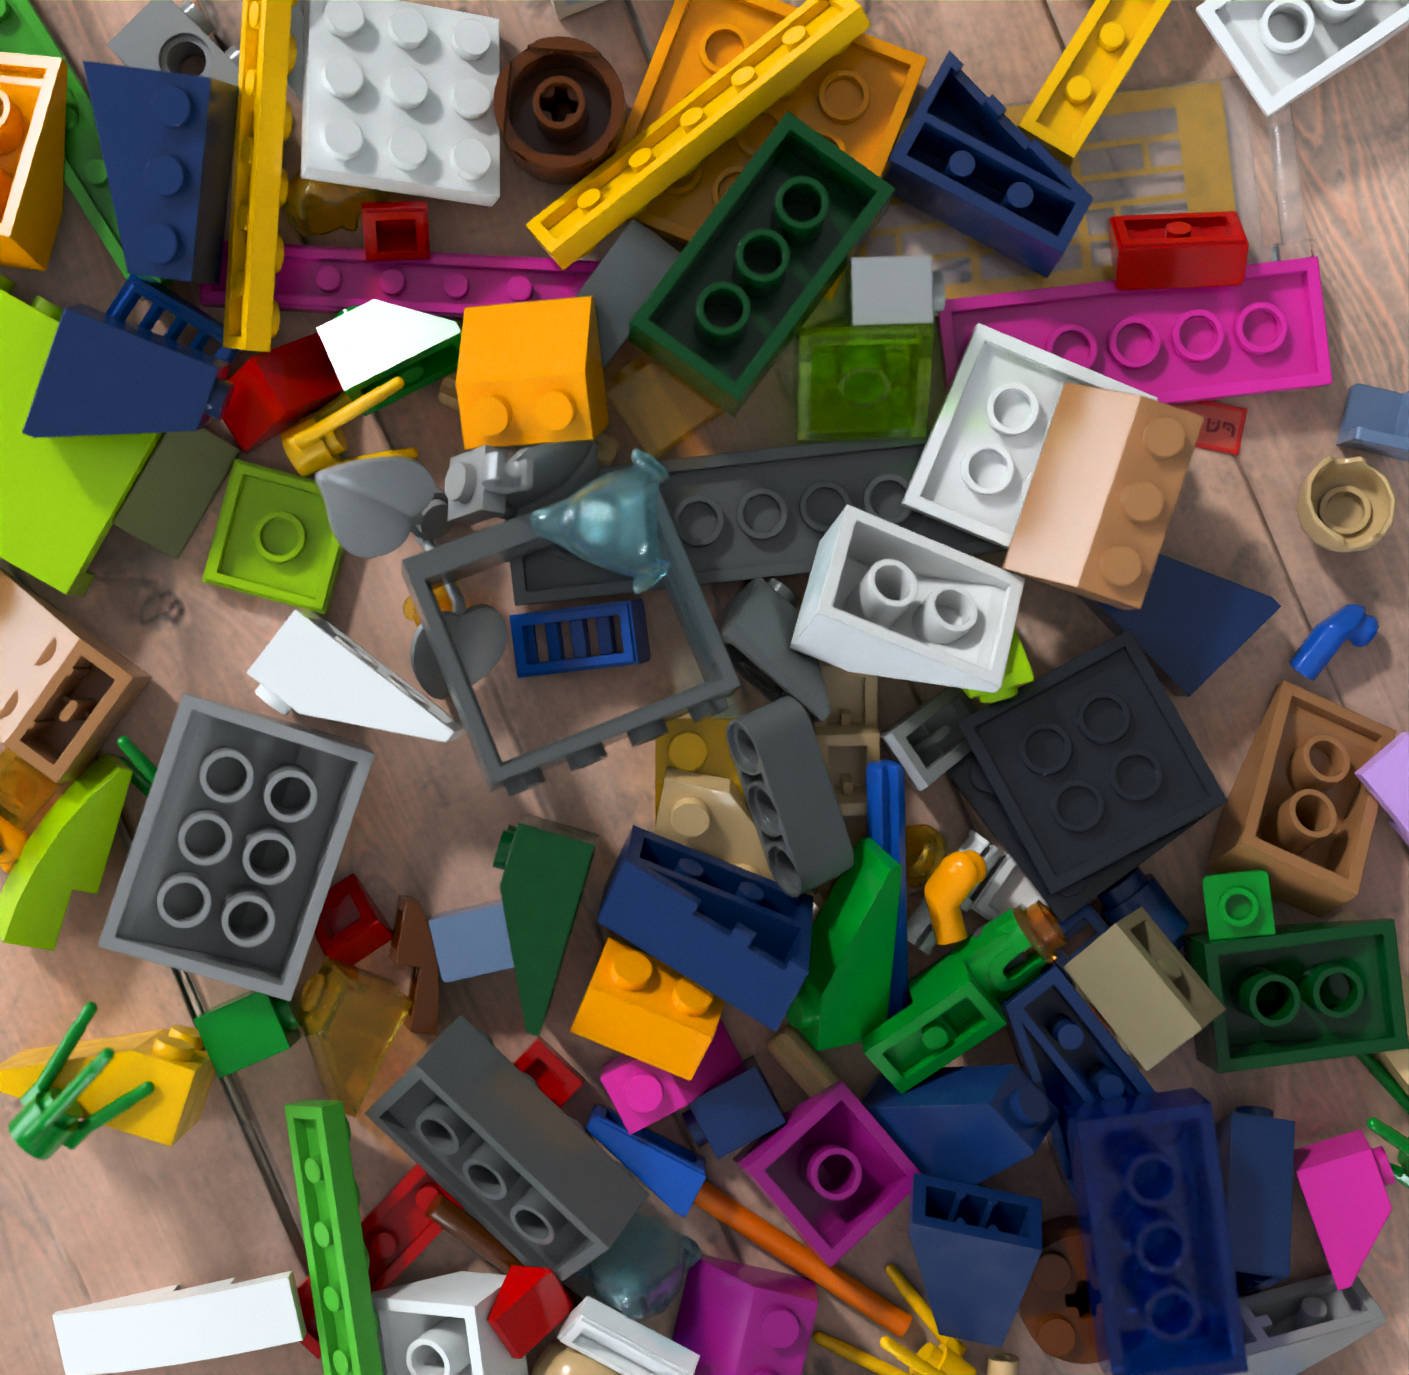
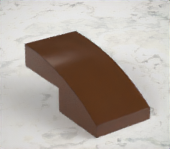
[389,895,439,1035]

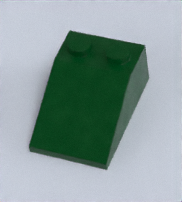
[493,814,600,1036]
[1183,918,1409,1074]

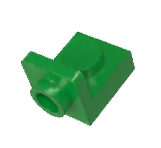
[1202,869,1276,941]

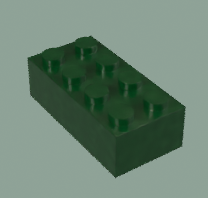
[629,111,895,418]

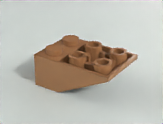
[0,567,152,783]

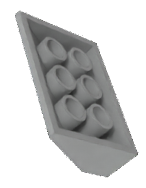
[98,692,375,1002]

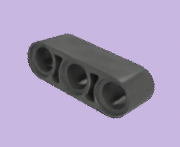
[575,218,680,371]
[726,695,854,897]

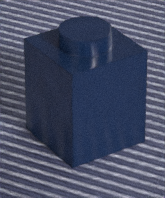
[682,1055,786,1159]

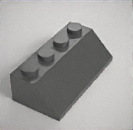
[364,1015,650,1282]

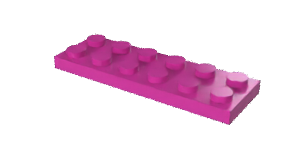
[936,256,1333,405]

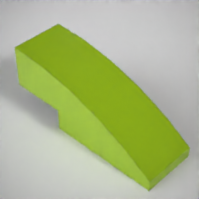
[0,754,133,951]

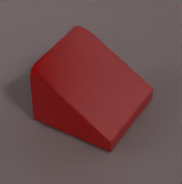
[361,201,431,261]
[314,873,393,970]
[487,1265,574,1359]

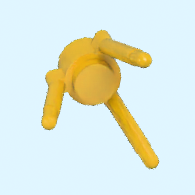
[281,377,419,477]
[813,1264,976,1375]

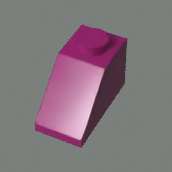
[600,1018,743,1135]
[1293,1129,1396,1291]

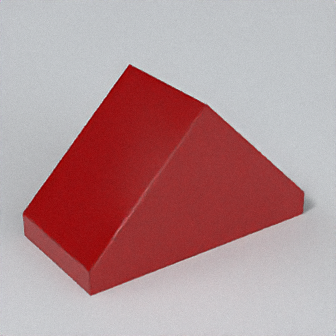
[222,332,344,454]

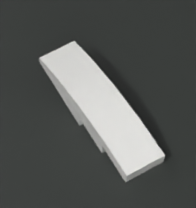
[52,1270,307,1375]

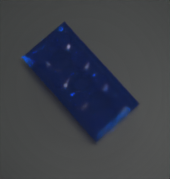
[1063,1087,1248,1375]

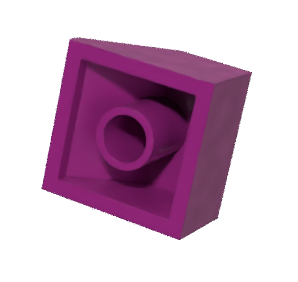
[733,1080,922,1268]
[672,1252,819,1375]

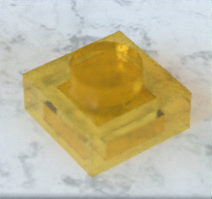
[0,748,64,832]

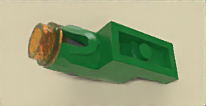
[861,900,1068,1094]

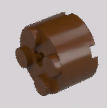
[493,36,627,185]
[1017,1215,1149,1364]

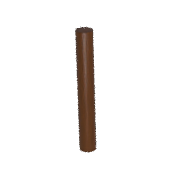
[426,1194,584,1311]

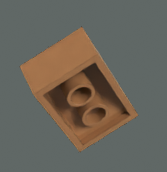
[1206,680,1396,918]

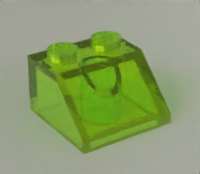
[793,324,934,441]

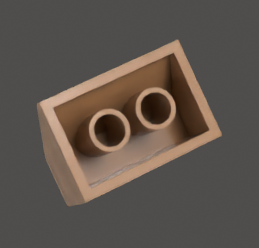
[1001,382,1205,610]

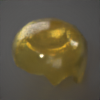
[283,169,390,236]

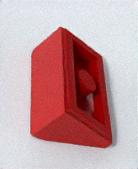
[1108,211,1249,291]

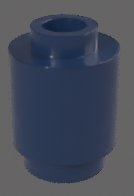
[1097,867,1189,951]

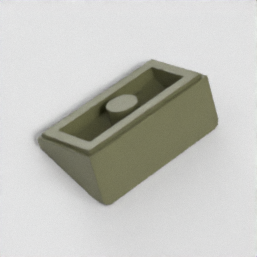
[113,428,242,559]

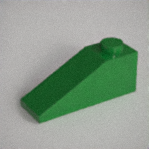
[786,837,903,1051]

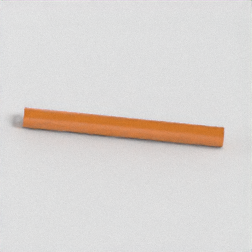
[693,1181,913,1338]

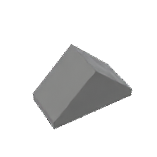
[880,686,978,791]

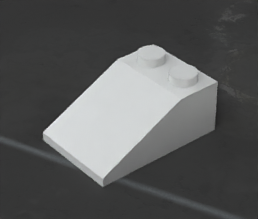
[1195,0,1409,118]
[790,504,1025,693]
[246,609,465,742]

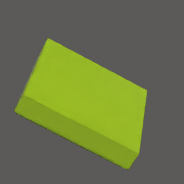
[202,458,346,615]

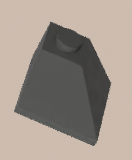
[714,578,831,722]

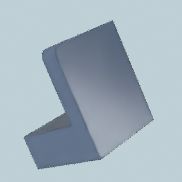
[1336,383,1409,462]
[429,899,514,983]

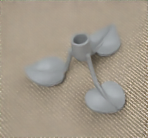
[316,439,598,700]

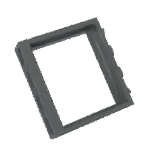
[402,468,741,796]

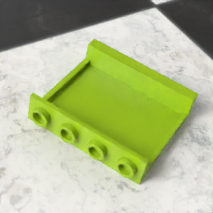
[0,274,165,597]

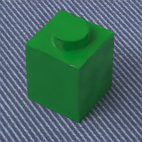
[193,990,303,1079]

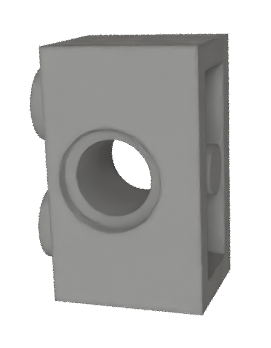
[107,0,240,126]
[845,255,945,334]

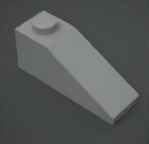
[1172,1273,1386,1375]

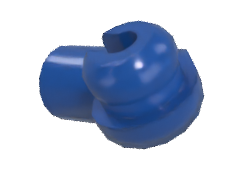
[1288,604,1379,681]

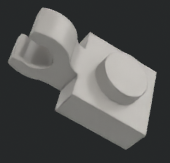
[445,445,534,526]

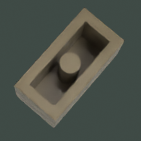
[1063,906,1226,1072]

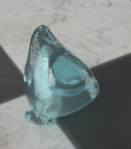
[530,448,671,595]
[574,1214,703,1322]

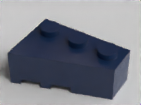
[882,50,1093,278]
[82,60,239,284]
[597,825,814,1032]
[1001,961,1177,1199]

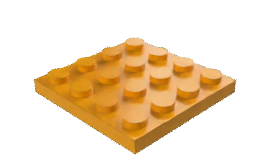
[614,0,928,302]

